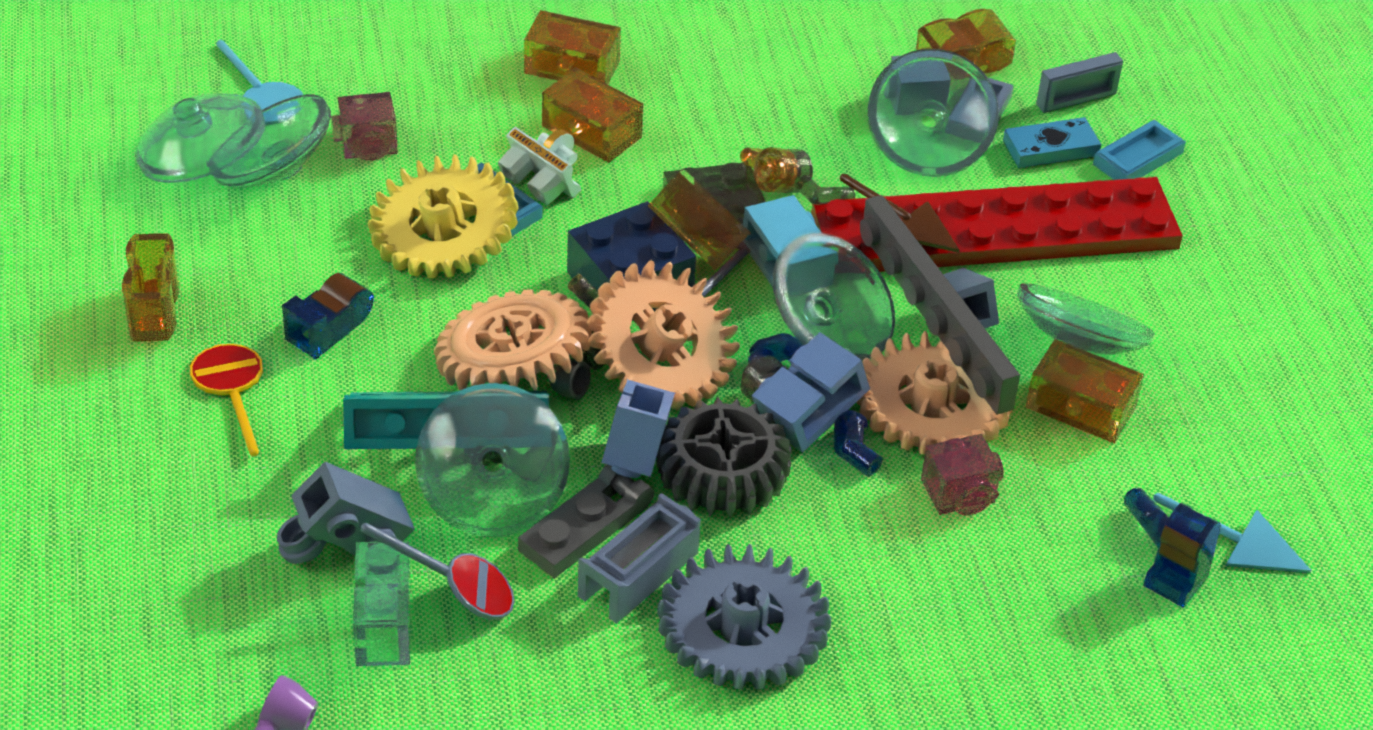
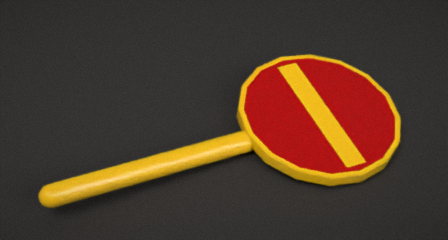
[190,343,263,457]

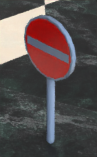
[361,523,515,620]

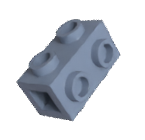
[291,462,415,562]

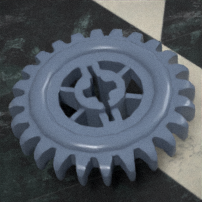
[657,544,831,690]

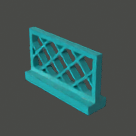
[343,391,549,449]

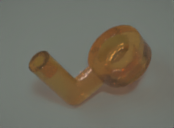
[740,147,797,193]

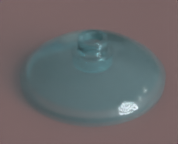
[867,49,999,177]
[135,93,265,183]
[209,94,331,188]
[773,233,895,361]
[1017,283,1155,359]
[415,383,570,537]

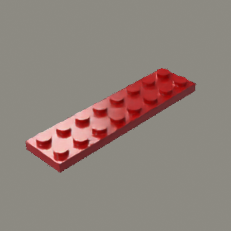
[811,177,1183,275]

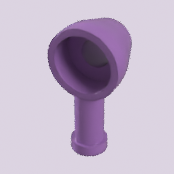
[254,675,318,730]

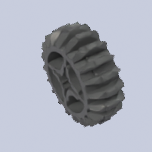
[656,396,791,518]

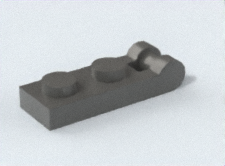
[518,465,655,579]

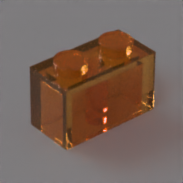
[524,10,621,91]
[542,68,643,163]
[647,170,751,270]
[1026,339,1144,444]

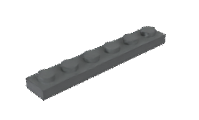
[860,195,1020,415]

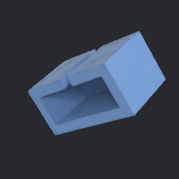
[752,332,870,453]
[601,379,675,478]

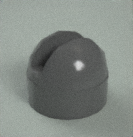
[549,359,591,400]

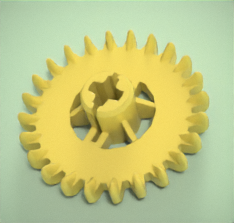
[368,154,519,278]

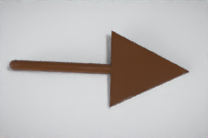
[840,174,960,253]

